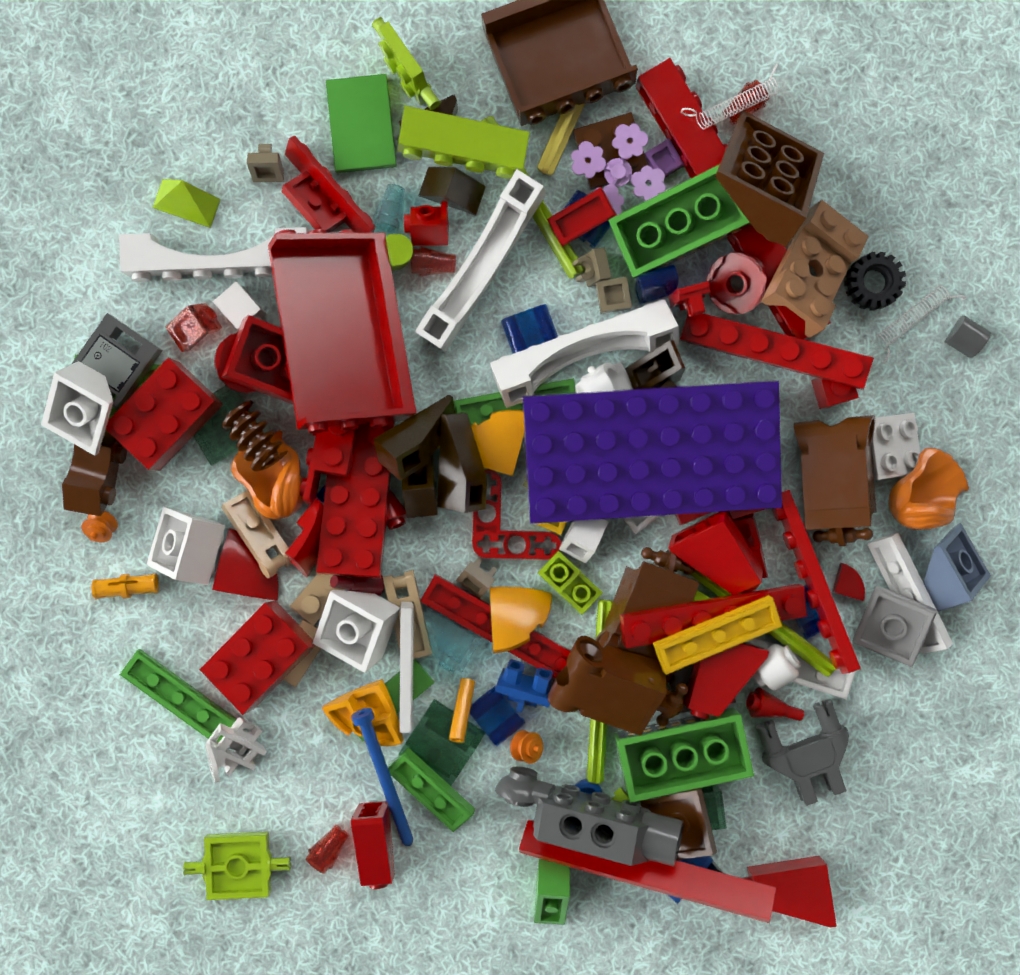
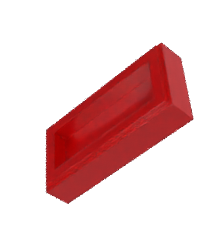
[547,187,617,247]

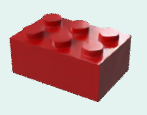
[221,315,294,405]
[106,357,223,471]
[199,601,316,715]

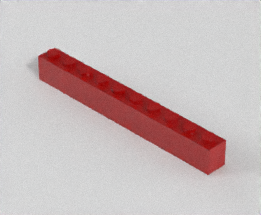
[635,58,831,339]

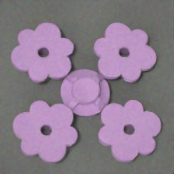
[571,123,666,216]

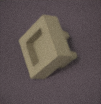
[247,144,284,182]
[572,247,612,287]
[595,277,632,314]
[456,557,496,599]

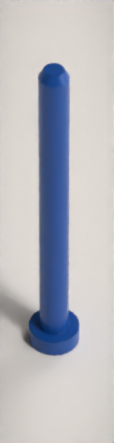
[351,708,413,846]

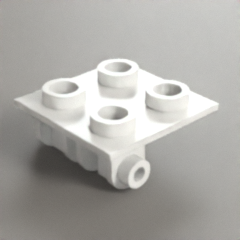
[871,413,920,480]

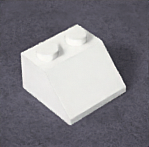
[41,361,113,456]
[147,506,225,585]
[313,589,401,673]

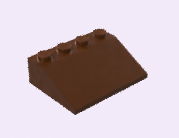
[715,110,824,247]

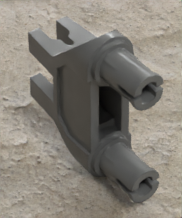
[755,699,849,806]

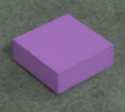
[644,139,685,177]

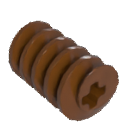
[222,400,288,471]

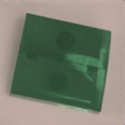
[398,699,486,786]

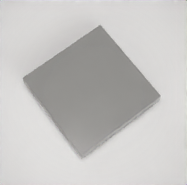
[852,585,937,668]

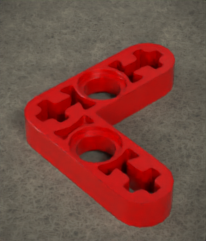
[472,469,561,560]

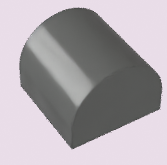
[944,315,991,358]

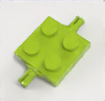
[372,17,441,110]
[183,831,291,900]

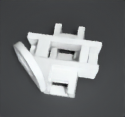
[205,717,267,783]

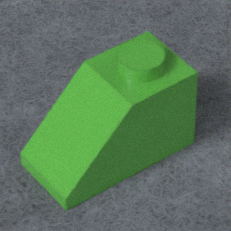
[534,859,570,925]

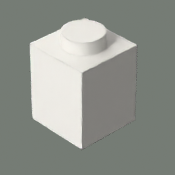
[213,281,266,330]
[559,519,609,563]

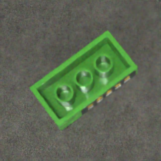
[608,164,752,278]
[614,707,754,803]

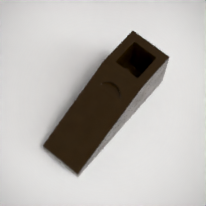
[374,395,455,481]
[437,412,487,513]

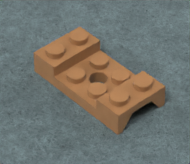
[761,200,869,338]

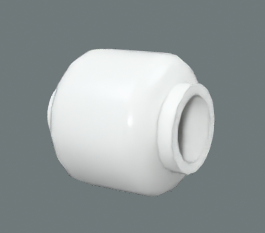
[753,644,801,691]

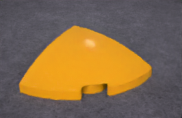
[471,410,525,476]
[490,587,552,653]
[322,679,404,746]

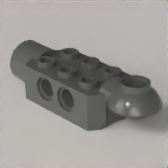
[495,766,684,867]

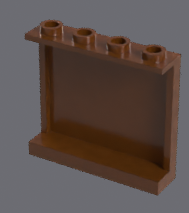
[481,0,638,126]

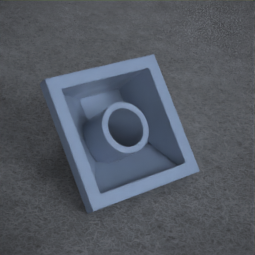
[923,523,991,611]

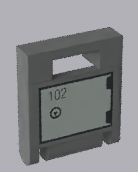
[72,313,163,410]

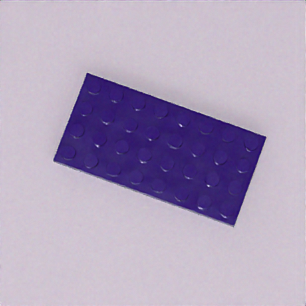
[523,381,782,524]

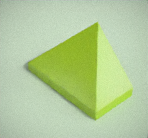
[152,179,221,228]

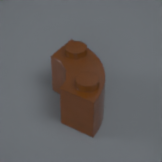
[62,430,127,516]

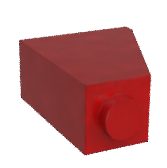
[668,511,763,595]
[683,643,769,719]
[351,801,395,889]
[743,856,837,928]

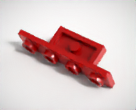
[281,135,376,233]
[300,426,358,506]

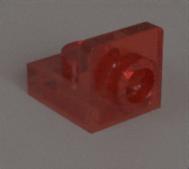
[165,303,222,352]

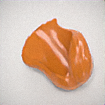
[231,430,304,519]
[888,448,969,530]

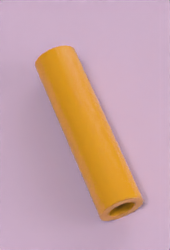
[449,678,475,743]

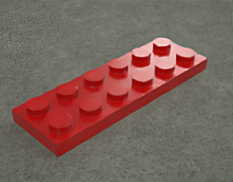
[316,421,396,578]

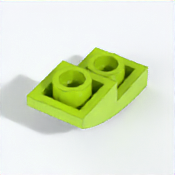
[538,550,603,615]

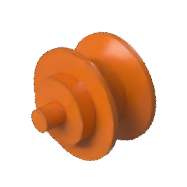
[81,511,118,543]
[510,730,543,764]

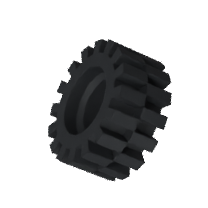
[844,252,906,311]

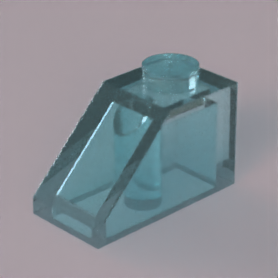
[424,607,481,673]

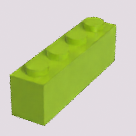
[397,105,530,179]

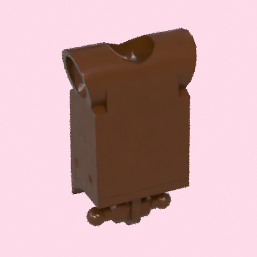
[794,415,877,546]
[595,547,700,660]
[547,636,688,736]

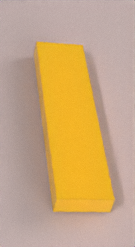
[653,595,782,675]

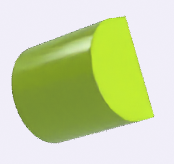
[386,234,413,271]

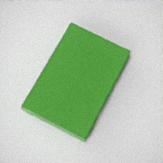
[326,74,397,173]

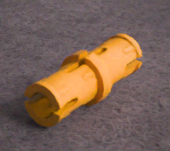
[91,573,159,599]

